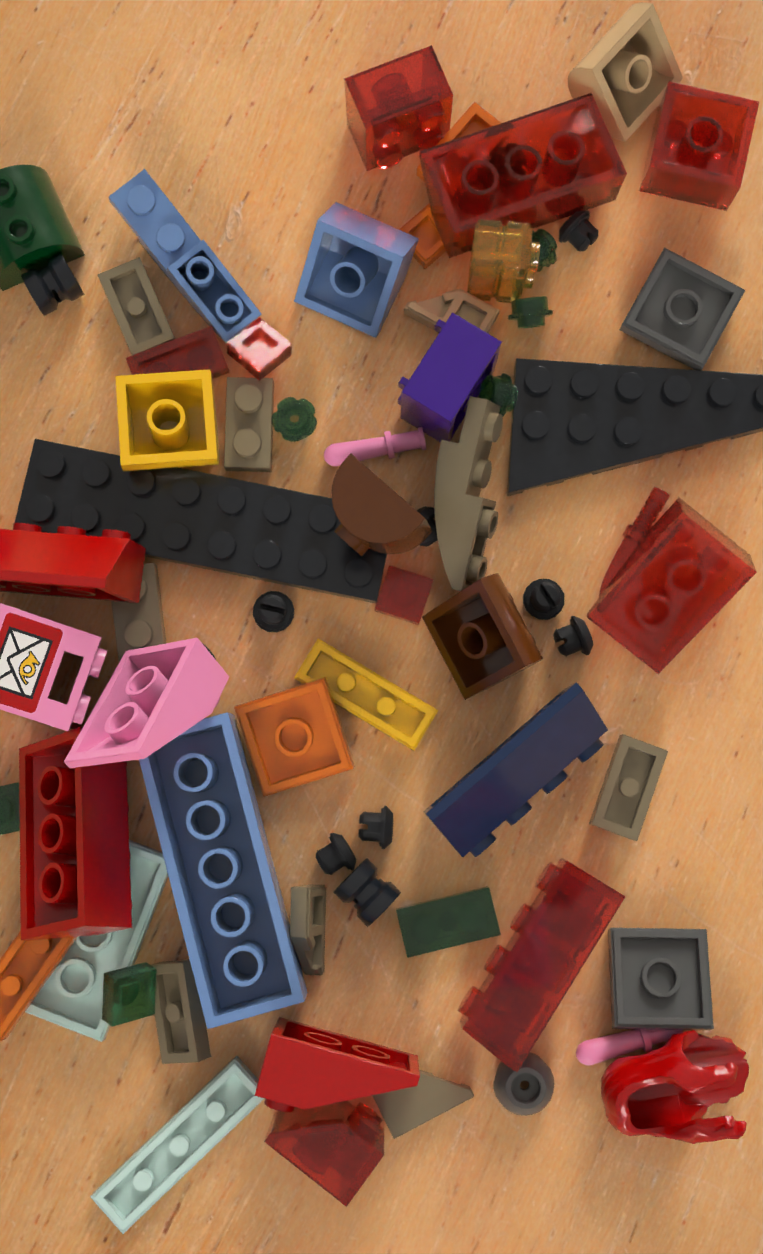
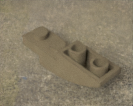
[434,396,503,591]

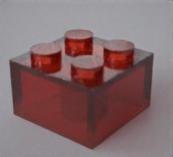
[344,45,453,171]
[639,81,760,211]

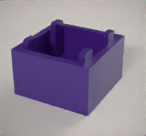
[398,312,502,442]

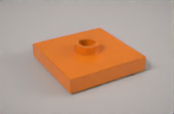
[234,677,355,797]

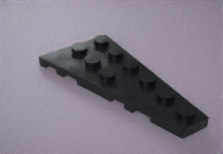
[507,358,763,496]

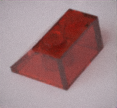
[264,1101,384,1207]

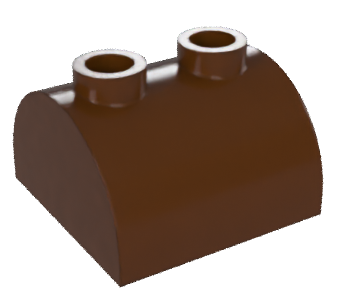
[332,453,433,556]
[422,573,543,700]

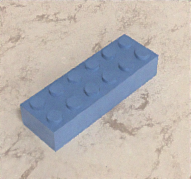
[139,712,308,1029]

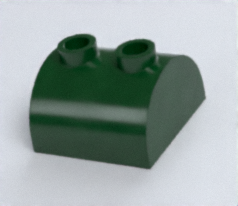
[0,165,85,291]

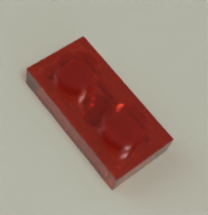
[126,325,230,379]

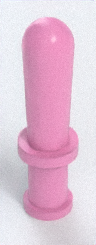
[324,427,426,467]
[576,1029,683,1066]

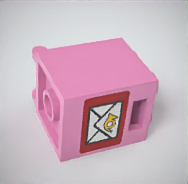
[0,603,107,731]

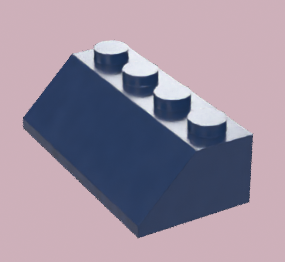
[423,682,608,857]

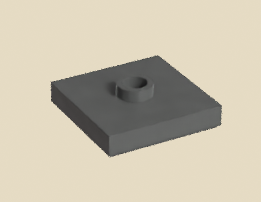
[619,248,745,370]
[608,928,714,1031]

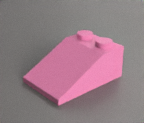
[64,638,229,768]

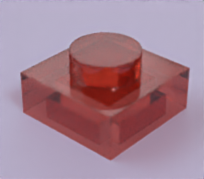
[227,317,292,381]
[375,565,434,625]

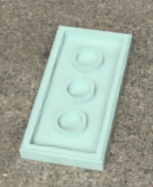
[25,840,168,1042]

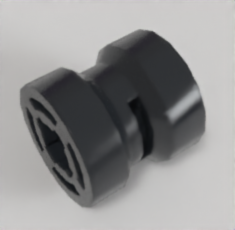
[21,254,85,316]
[334,858,401,927]

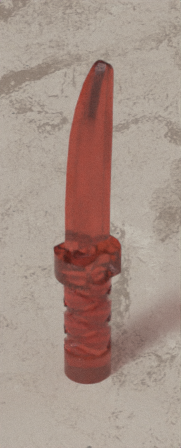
[598,487,670,609]

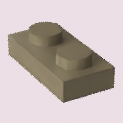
[98,257,177,361]
[224,377,274,472]
[111,563,166,661]
[589,734,668,841]
[147,959,211,1064]

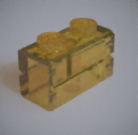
[467,219,540,304]

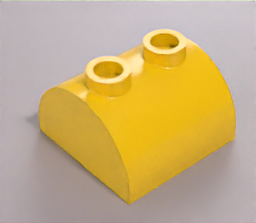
[115,369,219,471]

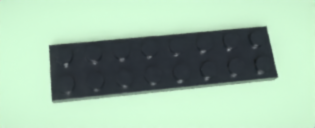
[15,439,387,604]

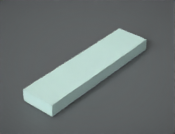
[90,1056,264,1234]

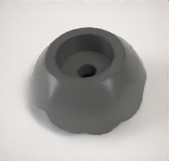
[493,1052,554,1116]

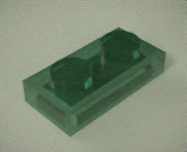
[396,886,501,958]

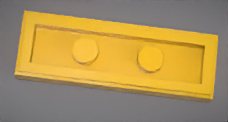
[294,638,439,751]

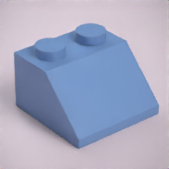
[294,202,419,338]

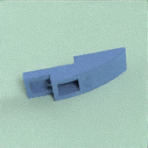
[109,169,261,343]

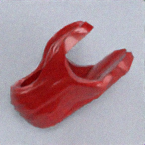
[601,1030,749,1144]

